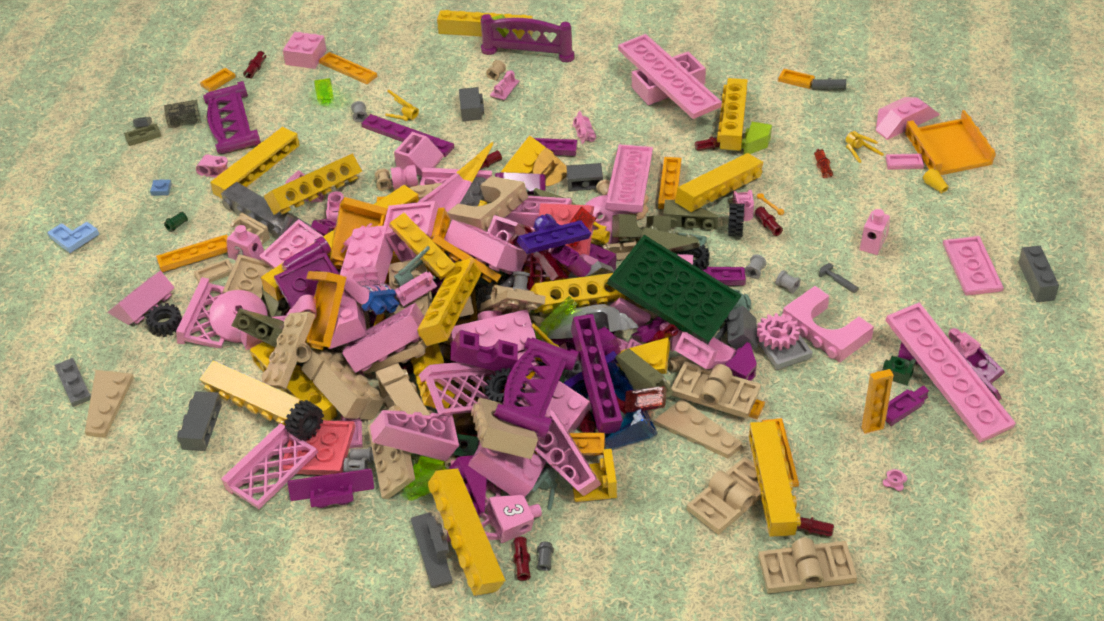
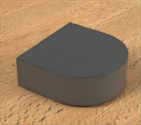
[133,117,152,127]

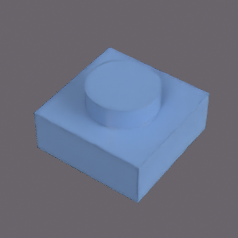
[150,179,172,196]

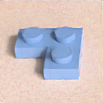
[47,222,99,253]

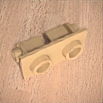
[600,241,638,260]

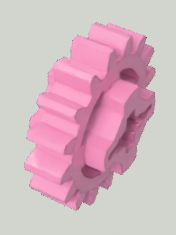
[757,313,800,350]

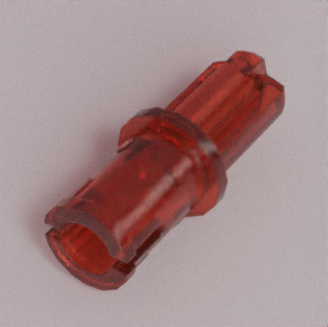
[814,149,833,178]

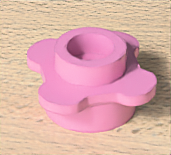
[883,469,907,491]

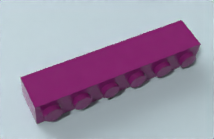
[571,314,622,434]

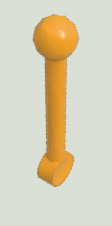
[757,193,784,215]

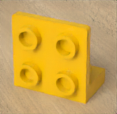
[572,449,617,502]

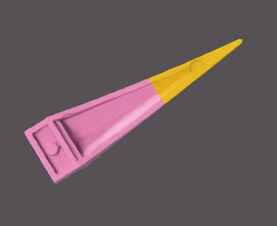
[418,142,493,212]

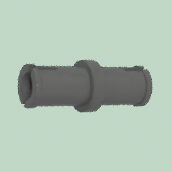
[813,78,846,91]

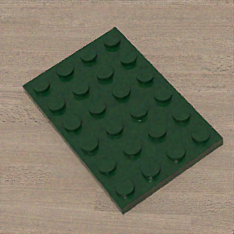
[606,235,742,345]

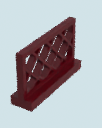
[506,223,569,310]

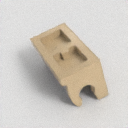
[230,213,270,245]

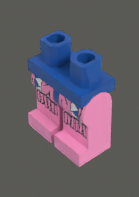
[344,267,399,315]

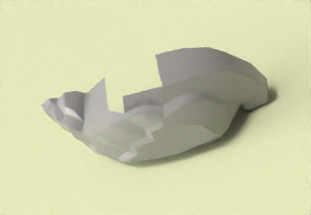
[544,304,638,339]

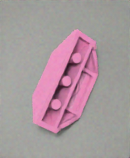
[876,97,940,140]

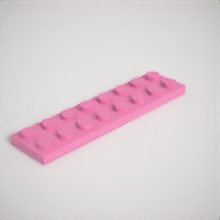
[618,34,722,119]
[605,144,653,213]
[885,302,1016,443]

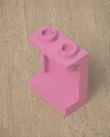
[675,332,736,369]

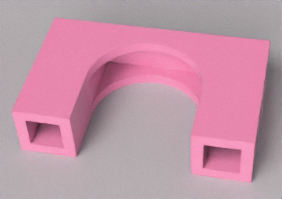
[783,286,874,362]

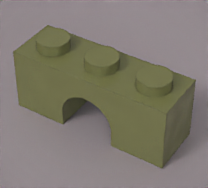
[612,214,671,242]

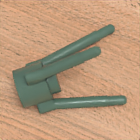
[394,246,436,287]
[525,467,558,510]

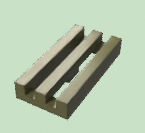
[124,124,162,146]

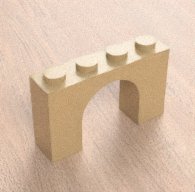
[447,176,528,232]
[471,397,538,459]

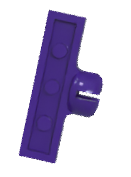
[517,214,591,254]

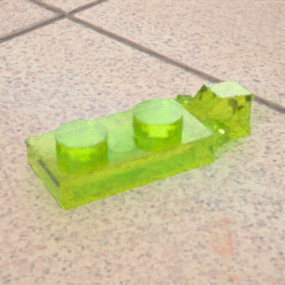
[534,296,578,341]

